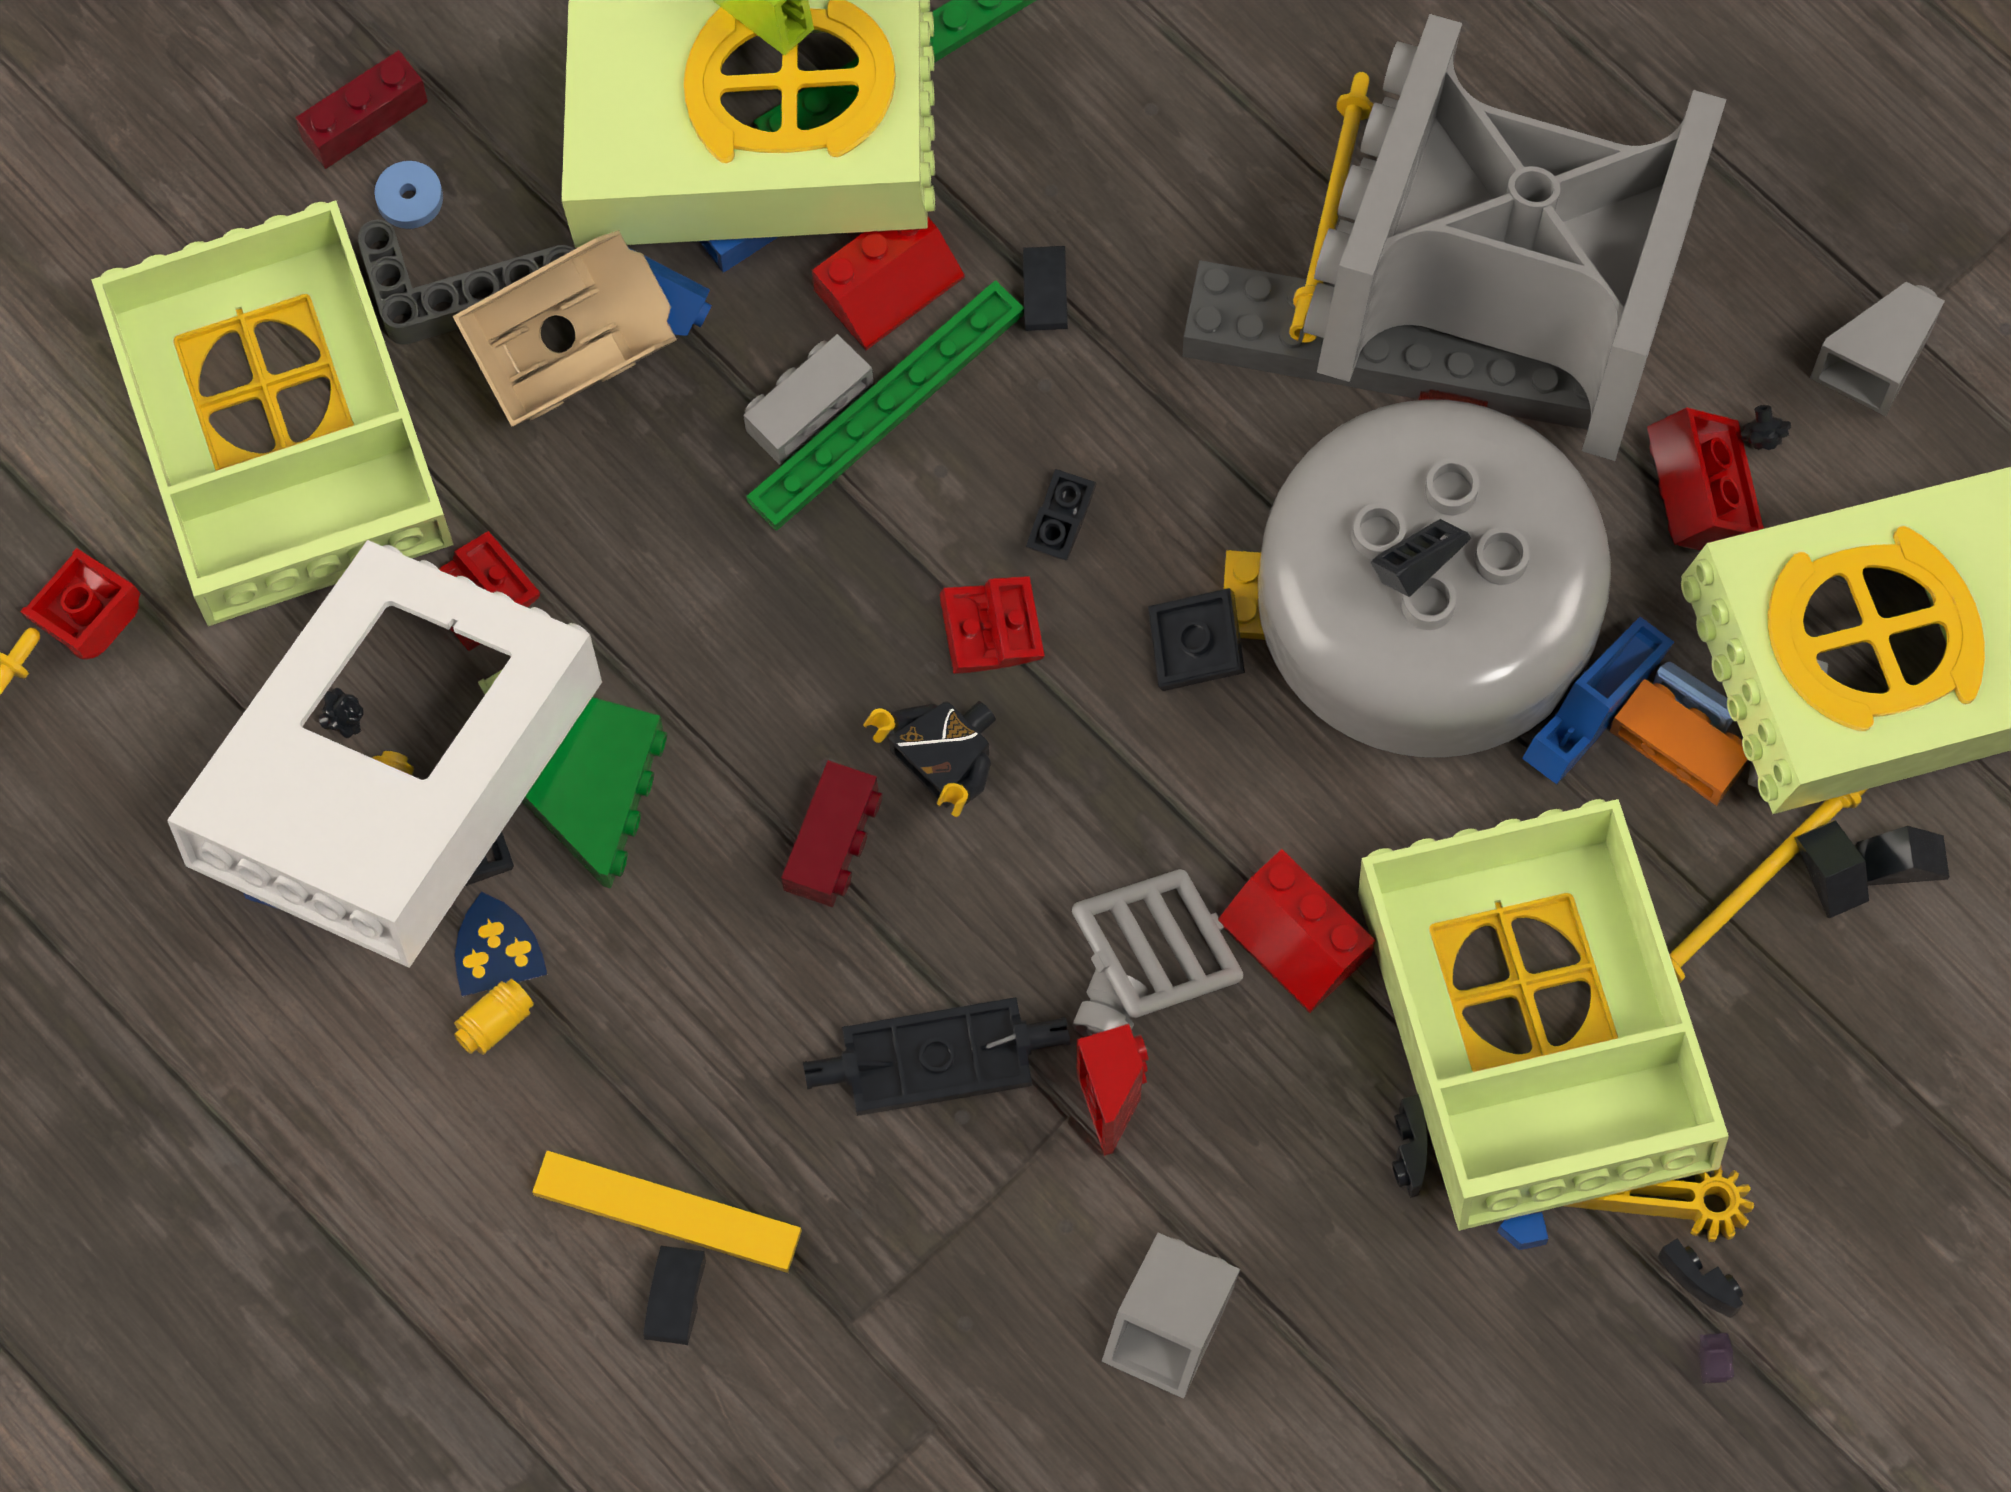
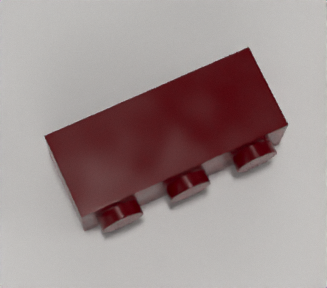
[295,50,428,169]
[781,760,883,907]

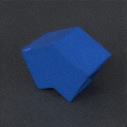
[1497,1212,1549,1250]

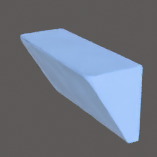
[1653,662,1733,733]

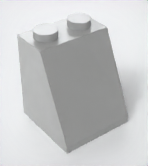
[1810,282,1945,416]
[1102,1232,1240,1399]

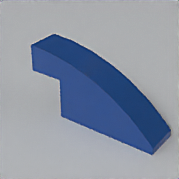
[1522,617,1674,785]

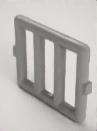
[1072,869,1243,1018]

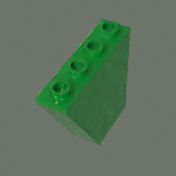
[522,697,668,888]

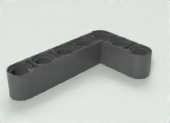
[358,219,575,345]

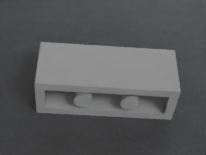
[743,334,873,465]

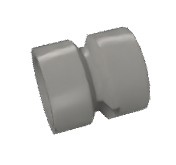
[1072,969,1148,1037]

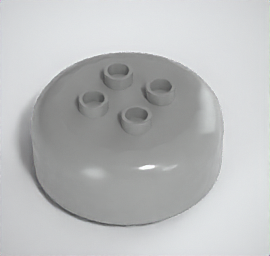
[1258,400,1611,757]

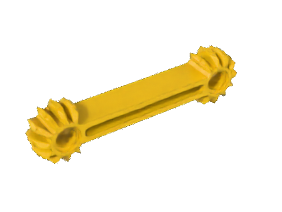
[1564,1165,1754,1242]

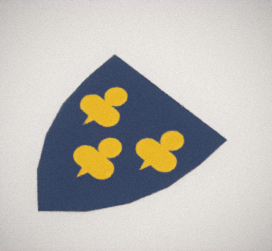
[455,891,548,997]

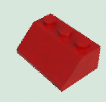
[812,217,965,351]
[1647,407,1764,550]
[1218,849,1375,1013]
[1077,1023,1149,1156]

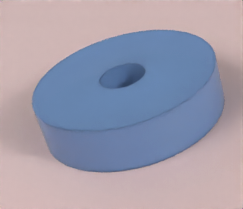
[374,161,443,229]

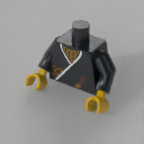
[863,701,996,817]

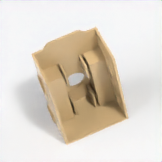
[453,230,677,426]

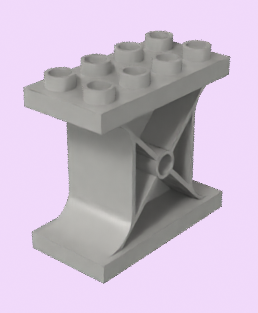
[1303,14,1726,461]

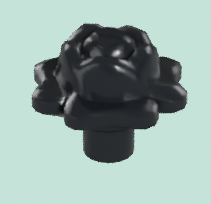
[1740,405,1791,450]
[319,688,363,739]

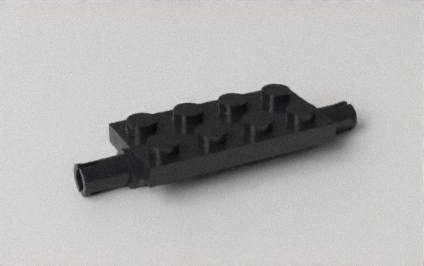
[803,997,1070,1116]

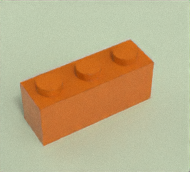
[1610,678,1749,806]

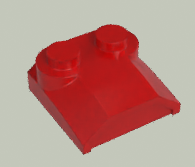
[20,548,141,660]

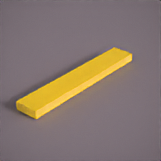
[532,1151,802,1273]

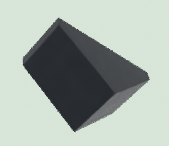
[1794,820,1869,918]
[1856,826,1950,886]

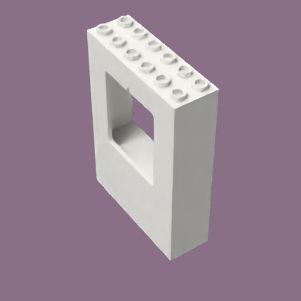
[167,540,602,968]

